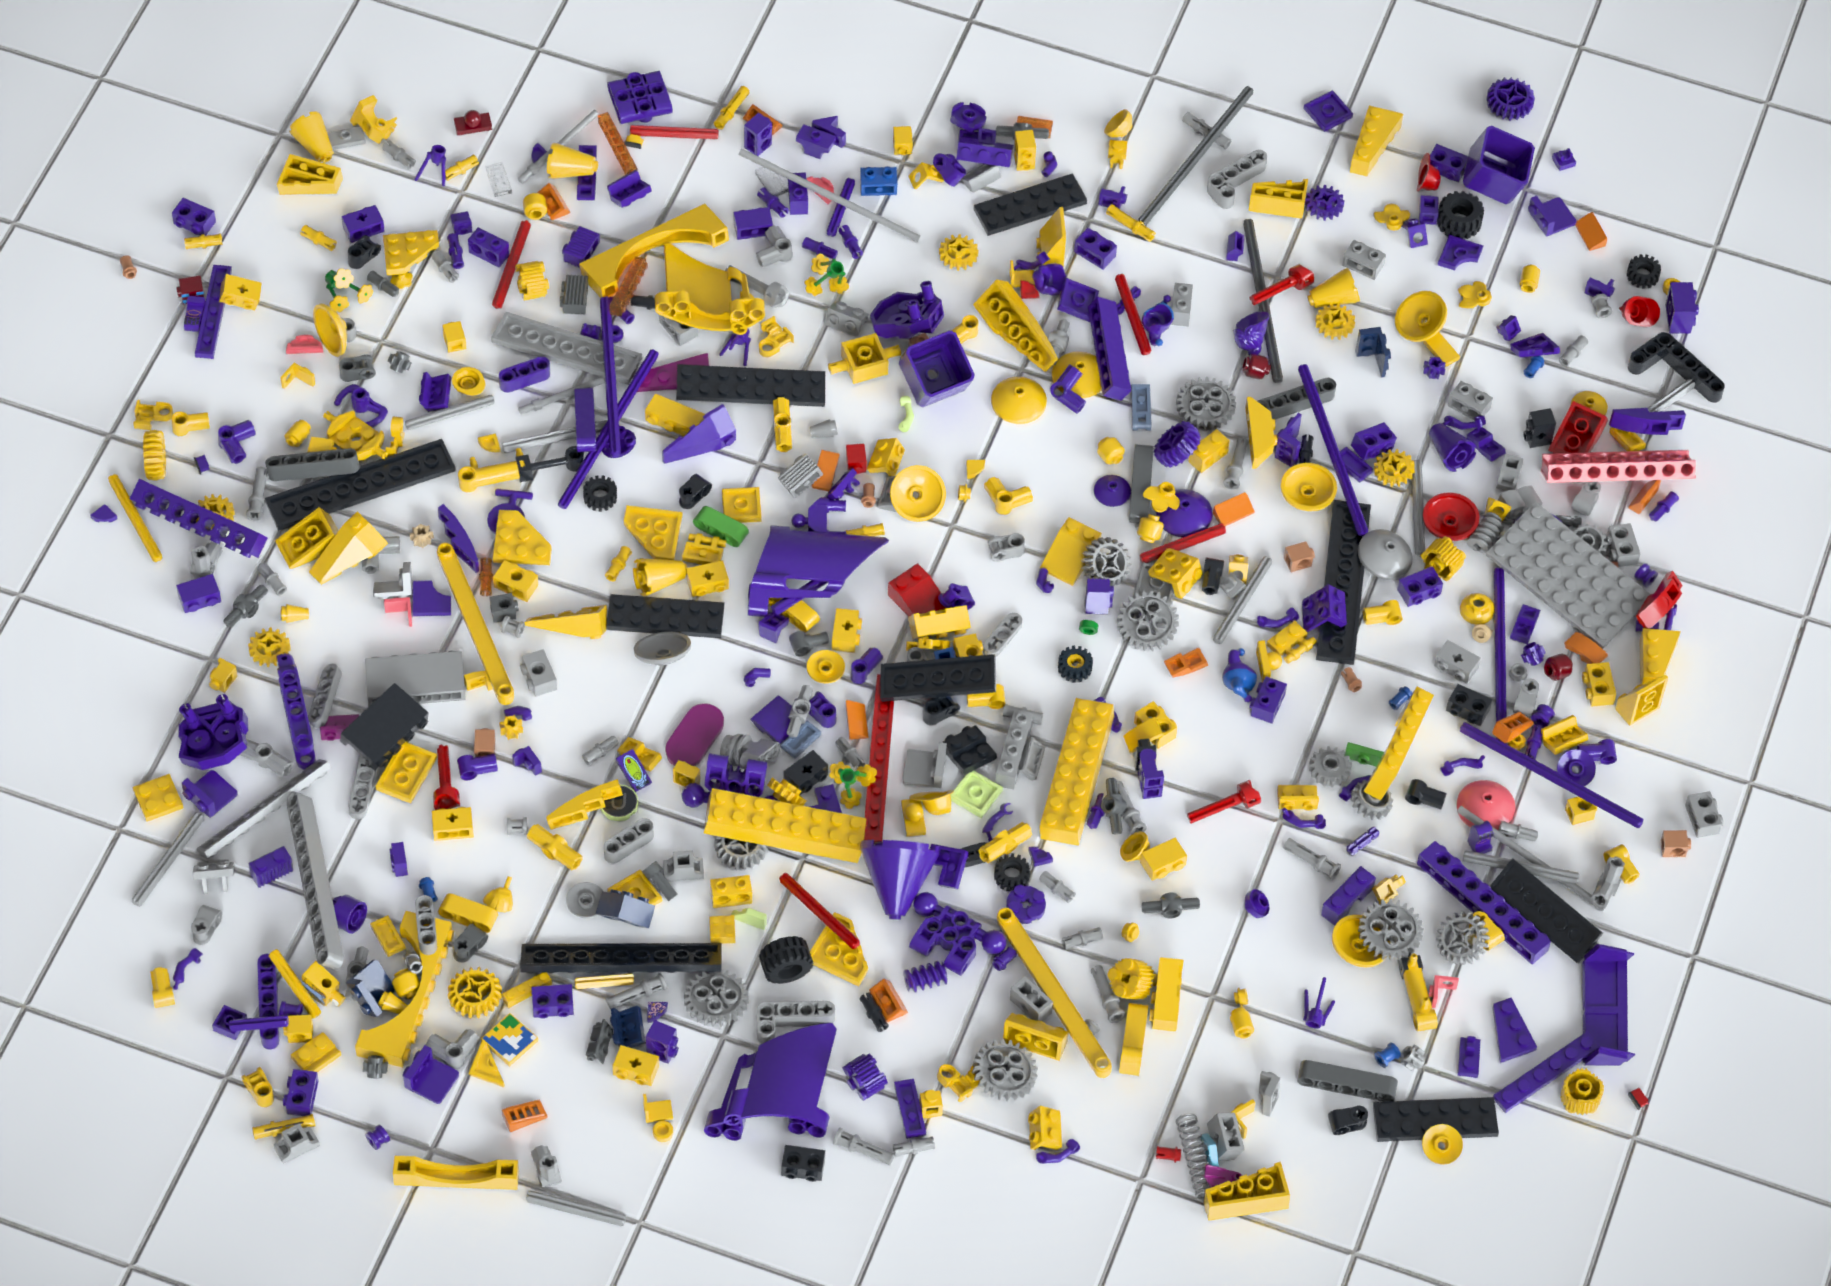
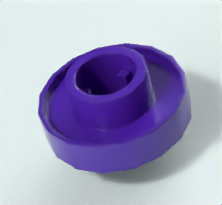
[1245,889,1270,918]

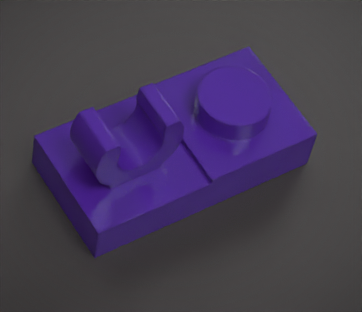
[824,468,860,500]
[1458,1036,1481,1078]

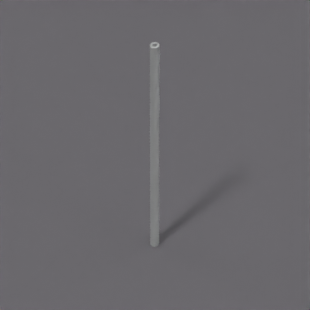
[738,148,921,242]

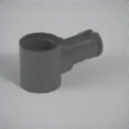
[789,631,829,657]

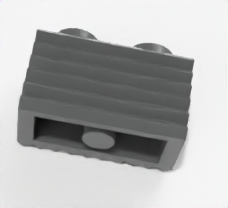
[560,274,588,315]

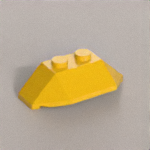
[1245,397,1277,469]

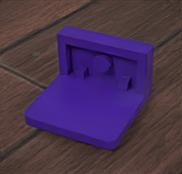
[1528,195,1577,237]
[1302,584,1347,632]
[181,770,238,818]
[402,1045,459,1104]

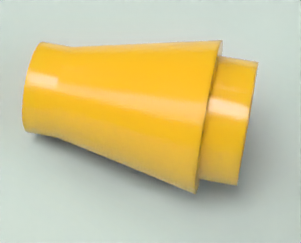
[281,604,309,623]
[378,991,408,1014]

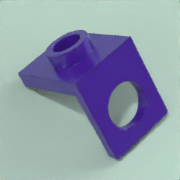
[1401,218,1428,248]

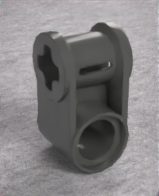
[339,355,376,382]
[453,924,489,963]

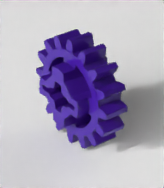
[1305,185,1345,221]

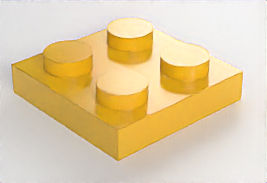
[132,774,184,822]

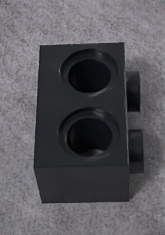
[1446,684,1493,726]
[781,1145,826,1182]

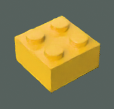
[673,760,701,787]
[709,915,735,944]

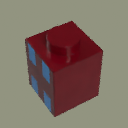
[176,275,204,305]

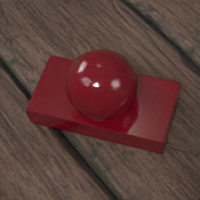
[454,110,492,136]

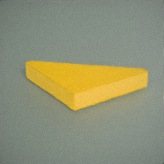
[468,1039,505,1087]

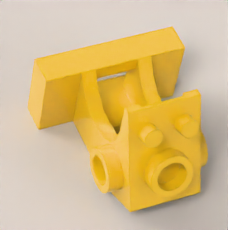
[350,95,397,144]

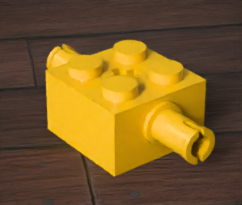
[828,333,901,384]

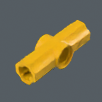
[773,397,792,452]
[978,822,1033,864]
[527,824,583,871]

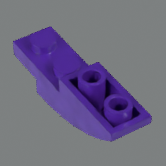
[1609,408,1686,435]

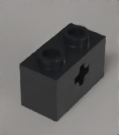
[1523,408,1556,448]
[783,750,828,795]

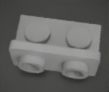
[1259,1071,1281,1117]

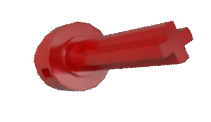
[1249,264,1314,305]
[433,744,460,810]
[1187,780,1261,824]

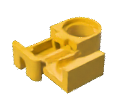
[759,316,794,357]
[133,400,173,430]
[385,416,405,457]
[906,638,951,651]
[937,1064,980,1102]

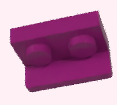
[320,714,359,741]

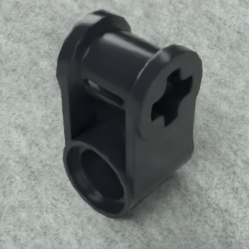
[347,235,381,269]
[679,474,712,509]
[923,696,961,725]
[1328,1105,1368,1135]

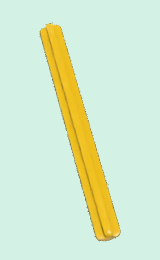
[108,474,163,562]

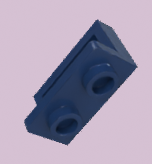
[610,1005,646,1048]

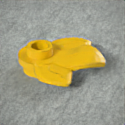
[1374,203,1410,231]
[1458,281,1492,309]
[1143,482,1180,512]

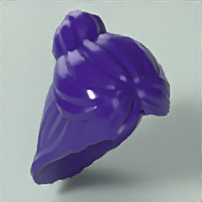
[1233,311,1269,355]

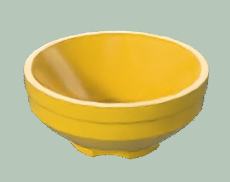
[1104,109,1132,138]
[1460,593,1495,625]

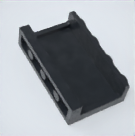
[340,683,429,771]

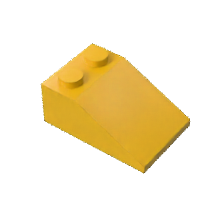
[1036,207,1066,267]
[275,507,339,569]
[1040,517,1102,586]
[1615,675,1668,726]

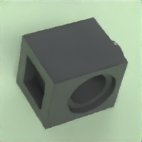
[489,593,519,623]

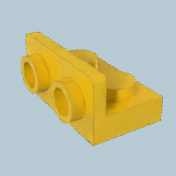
[1277,785,1319,811]

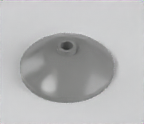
[1358,529,1413,580]
[634,632,691,666]

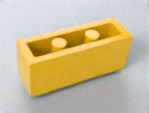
[645,393,705,437]

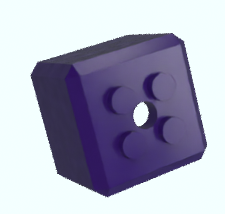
[1463,126,1535,204]
[899,330,975,407]

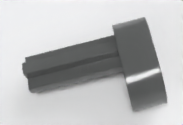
[642,861,678,901]

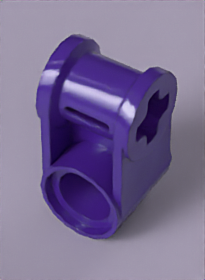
[933,153,967,187]
[938,583,975,610]
[808,691,837,728]

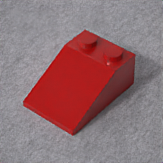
[1548,401,1608,453]
[888,563,947,617]

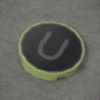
[600,785,639,821]

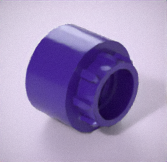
[333,895,367,934]

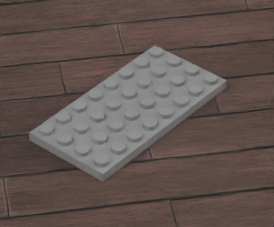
[1486,501,1651,649]

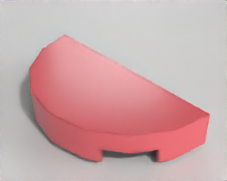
[806,176,834,204]
[286,335,324,354]

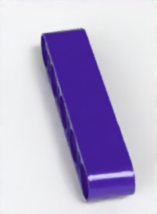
[574,387,596,452]
[257,953,280,1050]

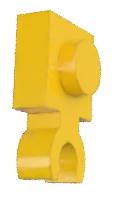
[1108,140,1127,169]

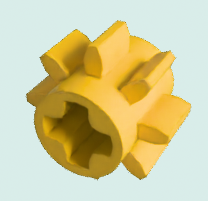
[499,715,523,740]

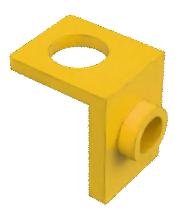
[908,162,944,189]
[1009,260,1035,288]
[280,362,315,389]
[1485,497,1511,523]
[1228,554,1248,584]
[643,1094,673,1123]
[1231,1099,1255,1139]

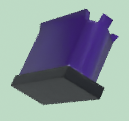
[194,455,210,475]

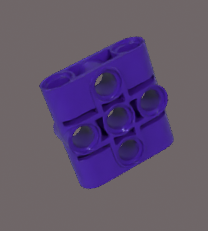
[607,71,673,125]

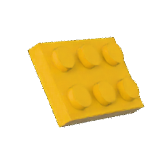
[375,742,437,804]

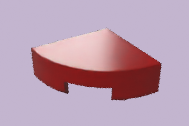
[1020,280,1040,299]

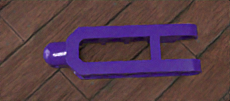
[276,653,316,770]

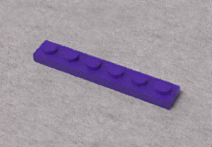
[195,265,232,359]
[1493,1031,1600,1113]

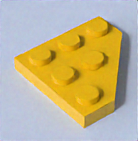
[383,230,439,275]
[624,505,683,560]
[493,510,552,565]
[810,912,868,987]

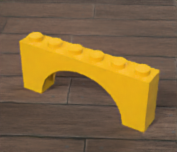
[1363,686,1434,801]

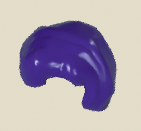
[1032,263,1066,296]

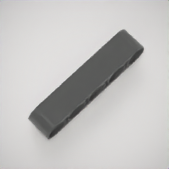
[1257,378,1337,420]
[1129,444,1154,523]
[265,448,360,481]
[1297,1060,1398,1102]

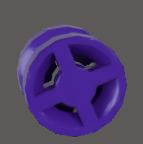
[1634,563,1658,587]
[1531,704,1555,727]
[365,1124,391,1150]

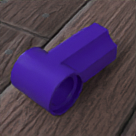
[850,647,883,684]
[1577,739,1617,765]
[457,754,498,781]

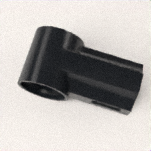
[1202,557,1224,595]
[1405,779,1447,810]

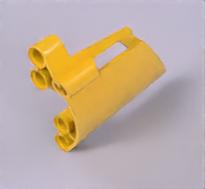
[655,243,765,335]

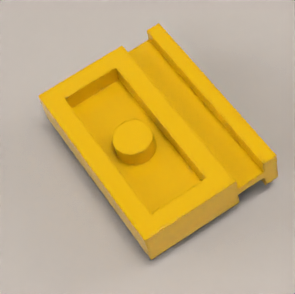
[291,1032,341,1072]

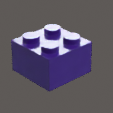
[1665,282,1699,334]

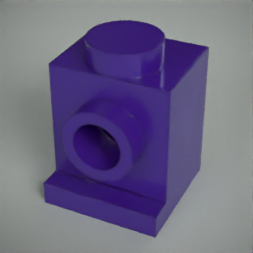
[1418,195,1439,225]

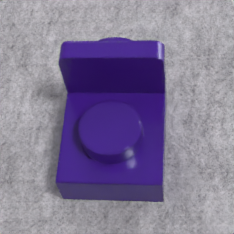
[1099,186,1128,209]
[450,211,473,235]
[1584,277,1615,297]
[512,746,542,776]

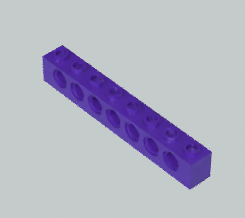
[129,479,268,558]
[1417,841,1551,965]

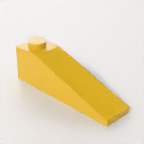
[309,511,388,585]
[524,605,607,639]

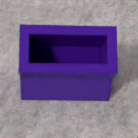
[1226,231,1244,261]

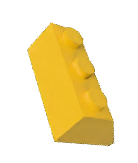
[1003,1013,1069,1061]

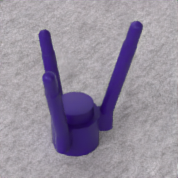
[414,145,446,186]
[719,328,751,366]
[1303,977,1335,1029]

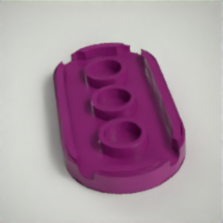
[665,703,724,766]

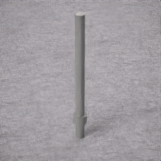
[518,109,599,184]
[518,377,605,415]

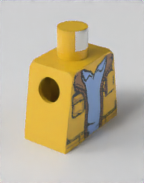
[301,961,346,1007]

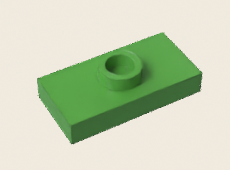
[1345,742,1384,767]

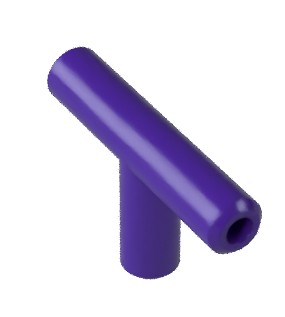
[495,488,533,505]

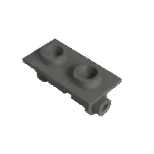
[586,1019,613,1064]

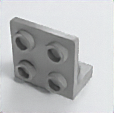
[373,562,413,599]
[903,742,947,788]

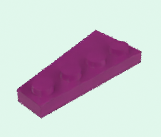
[635,353,709,392]

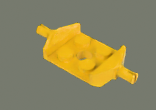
[323,410,388,460]

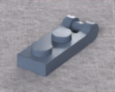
[1131,384,1152,431]

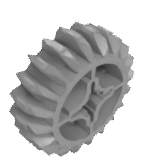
[1081,537,1132,586]
[715,836,768,871]
[1436,911,1490,965]

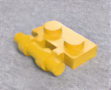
[682,533,727,565]
[1266,620,1317,664]

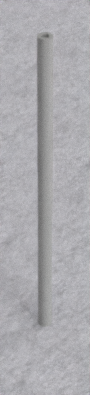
[1457,806,1606,911]

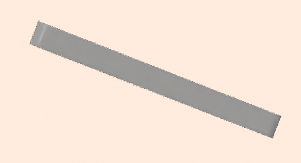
[286,792,344,970]

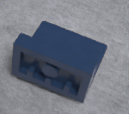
[1355,327,1391,378]

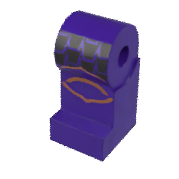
[184,296,205,332]
[1467,821,1493,854]

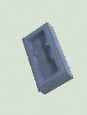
[781,720,821,759]

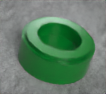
[1079,620,1099,635]

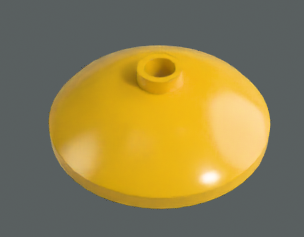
[1395,291,1447,342]
[313,303,347,357]
[1052,351,1102,398]
[991,377,1047,424]
[1281,463,1337,511]
[890,465,946,522]
[1332,915,1390,967]

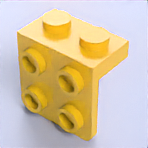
[1148,548,1203,599]

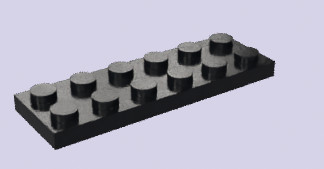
[973,173,1087,236]
[606,594,725,639]
[880,654,996,702]
[1490,858,1603,964]
[1373,1097,1499,1142]

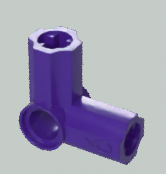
[1050,364,1086,414]
[218,420,256,464]

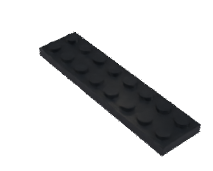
[676,364,825,407]

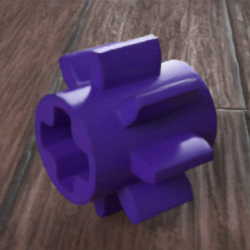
[1423,357,1446,380]
[1521,642,1546,666]

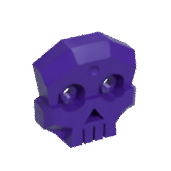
[870,281,944,339]
[178,694,249,770]

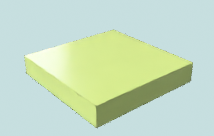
[950,771,1003,818]

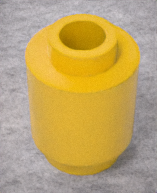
[1520,264,1540,293]
[284,419,311,447]
[1230,1007,1254,1039]

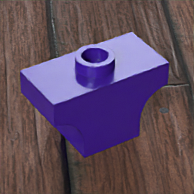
[796,124,836,159]

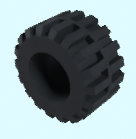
[1437,191,1484,239]
[759,936,814,984]

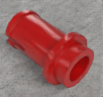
[1156,1146,1182,1163]

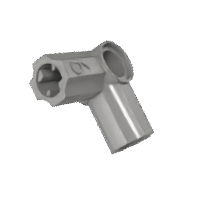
[756,225,793,267]
[362,536,400,574]
[190,542,223,577]
[1591,856,1625,908]
[426,1029,480,1069]
[531,1145,562,1188]

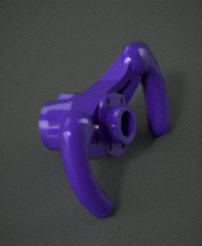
[334,384,388,427]

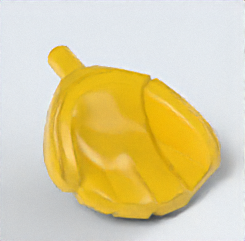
[483,876,513,912]

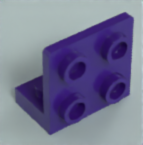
[1274,412,1302,467]

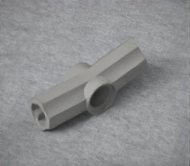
[240,739,293,777]

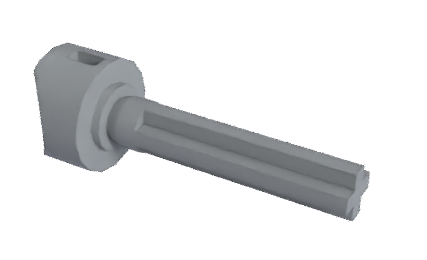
[725,265,790,308]

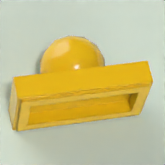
[1256,640,1282,682]
[901,799,926,837]

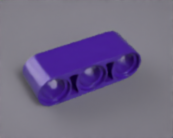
[499,357,551,393]

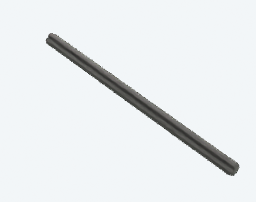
[1138,86,1254,226]
[1243,219,1283,383]

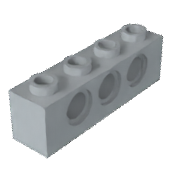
[995,709,1033,790]

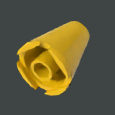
[289,111,334,163]
[547,143,598,179]
[1307,268,1360,308]
[633,558,688,596]

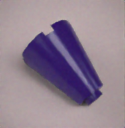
[1429,423,1476,472]

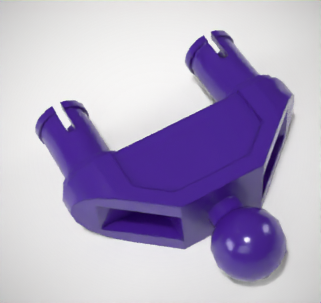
[791,497,846,534]

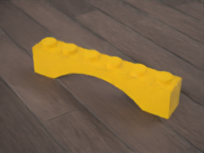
[393,1156,519,1190]

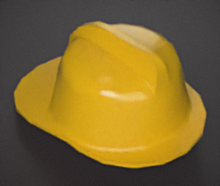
[909,790,954,815]

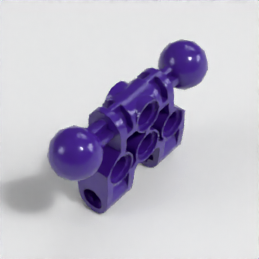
[681,753,780,808]
[909,892,1007,976]

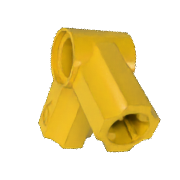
[984,477,1033,515]

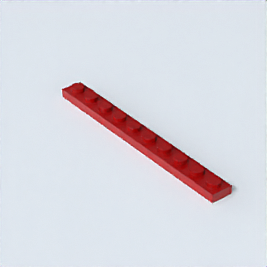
[864,674,894,844]

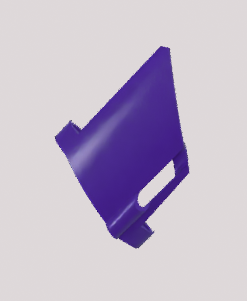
[748,525,889,617]

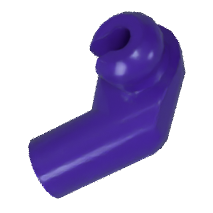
[1041,151,1058,177]
[1036,568,1054,593]
[743,668,771,687]
[504,706,532,721]

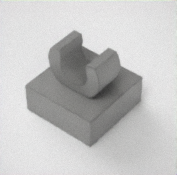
[1219,572,1246,599]

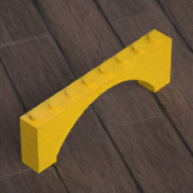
[579,204,729,298]
[355,911,455,1068]

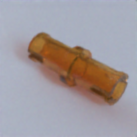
[478,557,494,597]

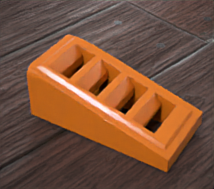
[1492,712,1534,743]
[502,1099,548,1132]

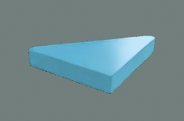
[1200,1133,1219,1167]

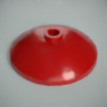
[1423,492,1480,541]

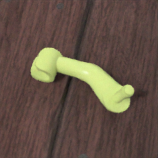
[898,396,914,432]

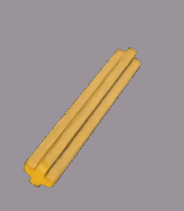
[269,949,321,1019]

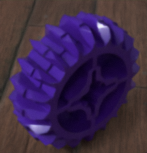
[1486,77,1535,121]
[1153,421,1201,468]

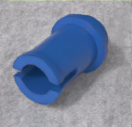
[1523,356,1545,378]
[1388,686,1412,710]
[419,877,438,903]

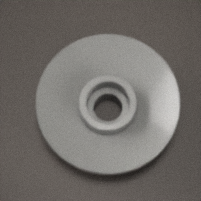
[566,882,603,918]

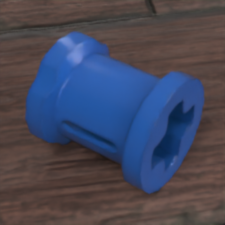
[1374,1042,1401,1068]

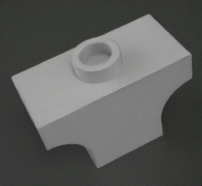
[1496,454,1523,491]
[663,850,704,881]
[273,1123,320,1164]

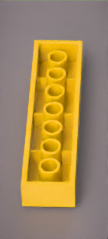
[1039,698,1114,846]
[703,788,866,863]

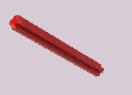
[492,220,531,309]
[779,873,860,949]

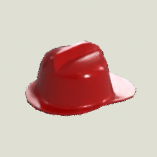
[1416,153,1441,192]
[1619,296,1660,327]

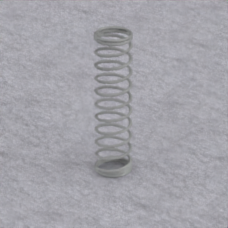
[1176,1114,1210,1201]

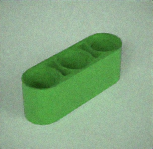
[693,506,749,547]

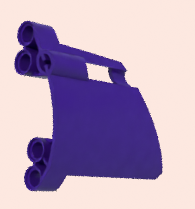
[704,1023,837,1141]

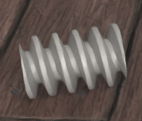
[1467,512,1504,553]

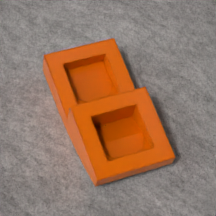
[812,450,840,492]
[1564,632,1608,664]
[1164,647,1208,678]

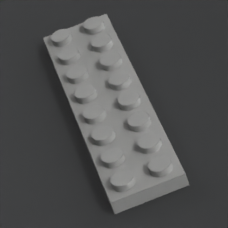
[491,312,642,385]

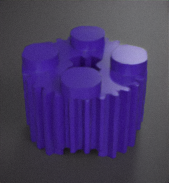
[842,1053,888,1101]

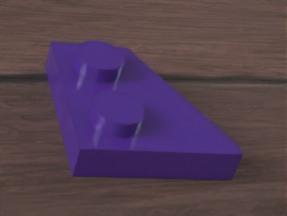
[1510,333,1560,358]

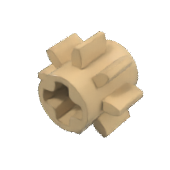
[410,524,434,548]

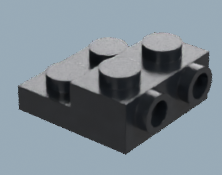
[943,725,997,775]

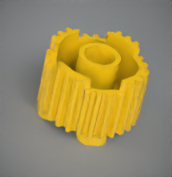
[515,261,549,301]
[1420,536,1466,582]
[1107,958,1155,1000]
[1560,1068,1604,1115]

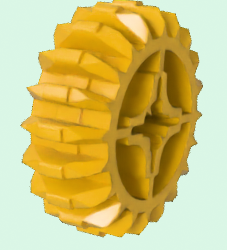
[143,430,166,481]
[448,966,502,1019]

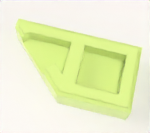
[731,908,767,930]

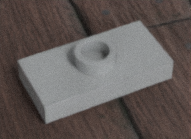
[327,126,366,150]
[1018,737,1046,781]

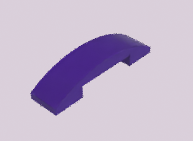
[577,145,597,200]

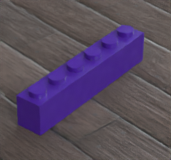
[1088,297,1131,401]

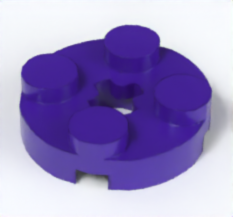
[950,102,987,133]
[1006,885,1046,924]

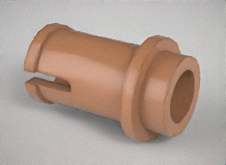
[120,255,137,279]
[861,483,876,508]
[1341,667,1362,692]

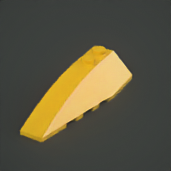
[973,279,1058,372]

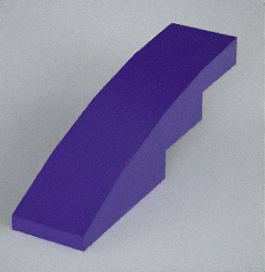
[438,504,479,573]

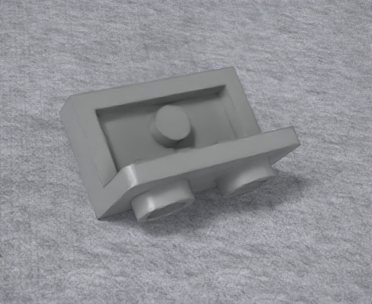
[824,301,869,337]

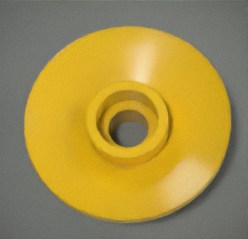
[1571,391,1608,415]
[807,650,845,684]
[1422,1124,1463,1165]

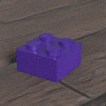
[389,842,408,877]
[212,1005,247,1040]

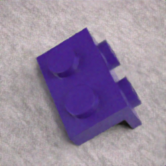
[607,170,652,208]
[419,372,452,412]

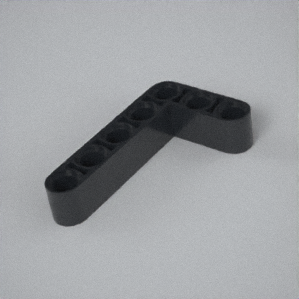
[1628,332,1725,403]

